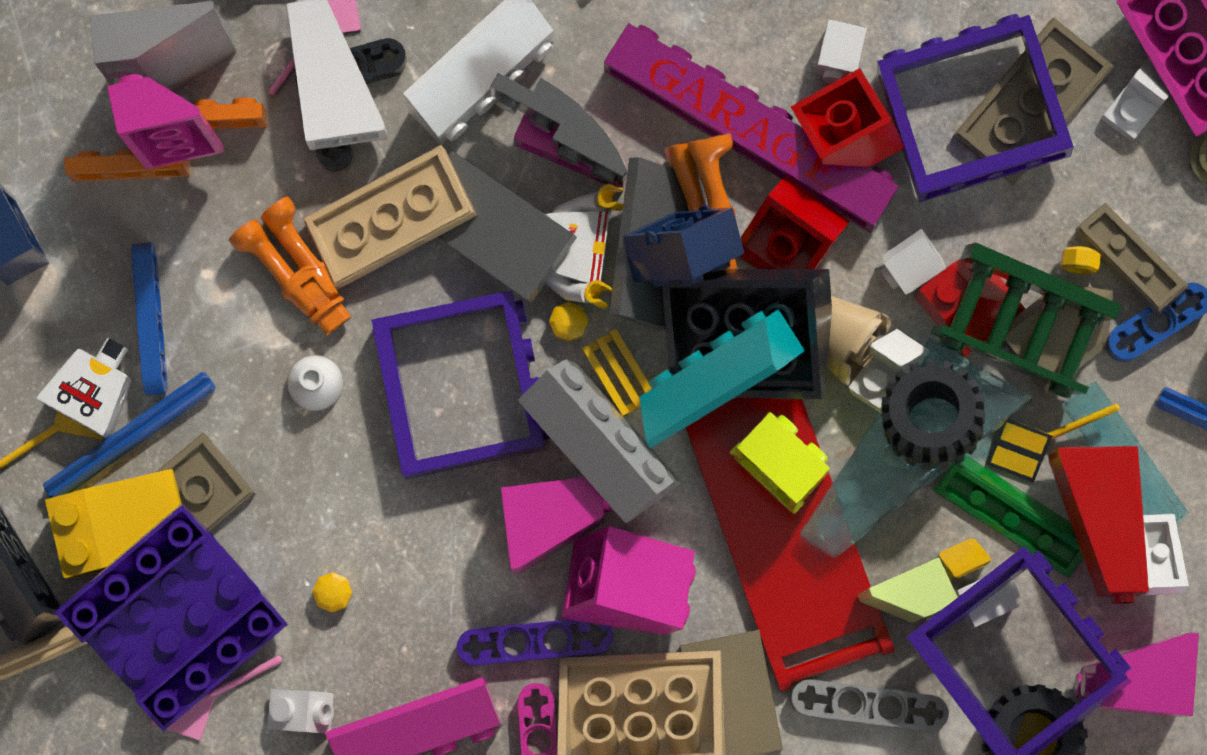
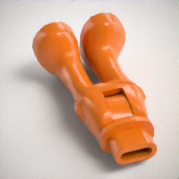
[664,133,738,269]
[228,196,351,336]

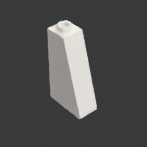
[287,0,388,150]

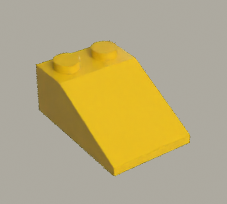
[45,469,182,578]

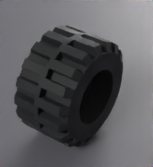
[881,359,985,471]
[980,684,1088,755]

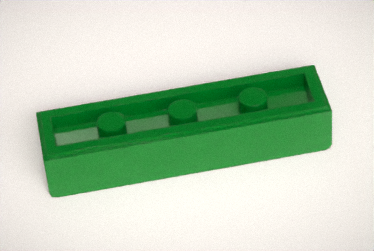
[934,454,1084,578]

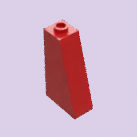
[1048,446,1149,604]

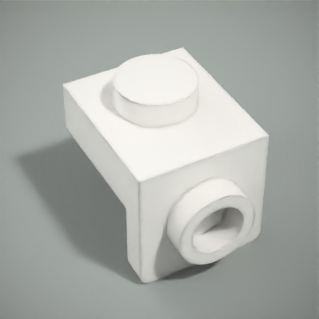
[267,689,334,733]

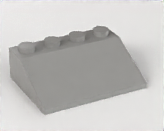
[90,1,236,92]
[518,359,682,523]

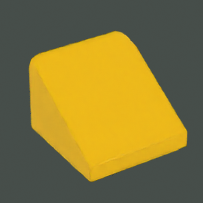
[939,538,991,581]

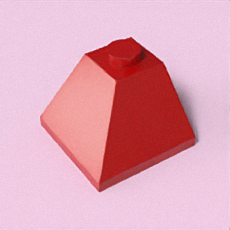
[914,259,1026,358]

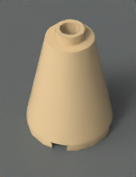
[827,296,891,386]

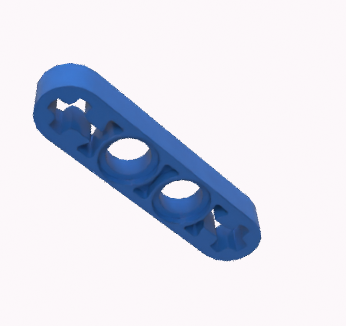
[131,242,168,396]

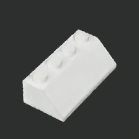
[403,0,554,145]

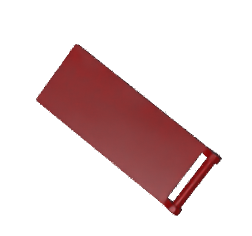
[685,398,895,692]

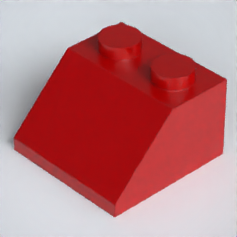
[791,68,905,167]
[740,176,850,269]

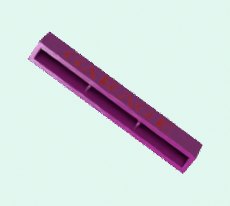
[604,23,899,233]

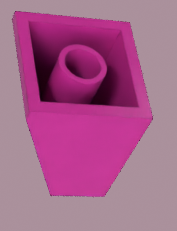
[501,477,611,574]
[561,526,696,635]
[1074,632,1199,717]

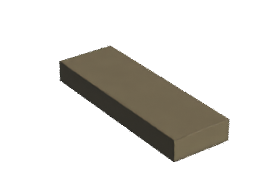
[1075,203,1189,315]

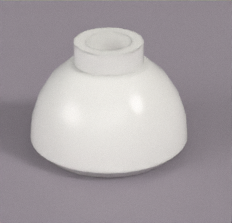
[287,355,343,411]

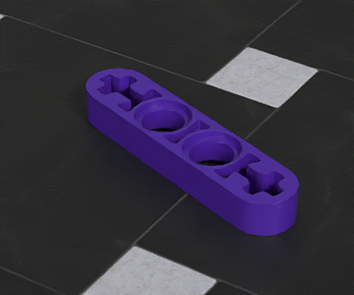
[456,620,613,666]

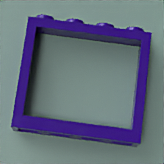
[877,14,1074,203]
[371,290,551,480]
[907,546,1132,755]

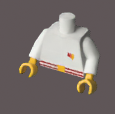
[545,184,624,309]

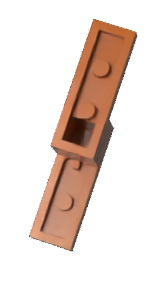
[64,97,267,182]

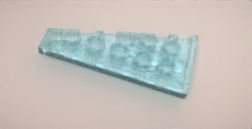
[800,337,1033,558]

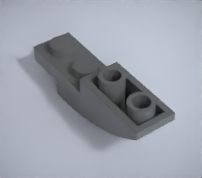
[490,73,627,185]

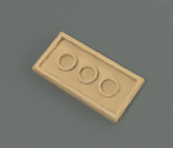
[303,145,477,289]

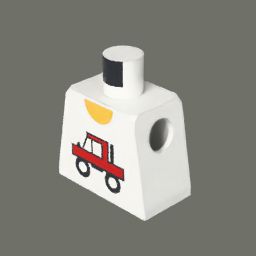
[37,338,132,439]

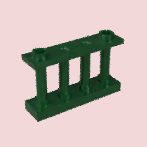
[930,242,1122,399]

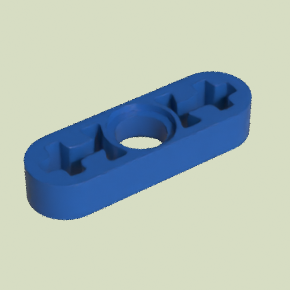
[1106,283,1207,362]

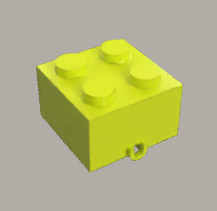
[730,412,830,514]

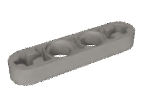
[790,679,949,732]

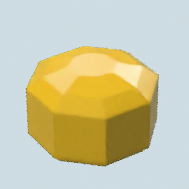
[1060,246,1101,275]
[549,302,589,343]
[312,572,354,613]

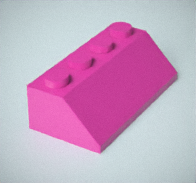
[1116,0,1207,137]
[107,74,224,170]
[325,677,502,755]

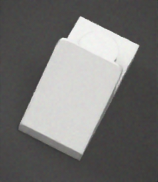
[1101,57,1170,142]
[848,329,930,414]
[1143,514,1189,595]

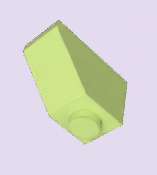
[857,558,958,623]

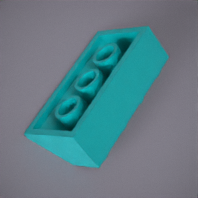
[639,309,805,449]

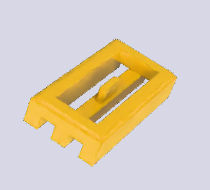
[582,328,652,417]

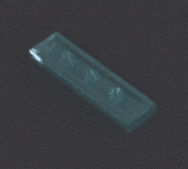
[1061,381,1189,521]

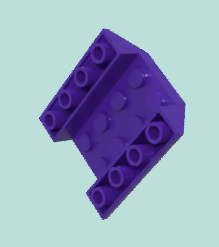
[54,504,288,731]

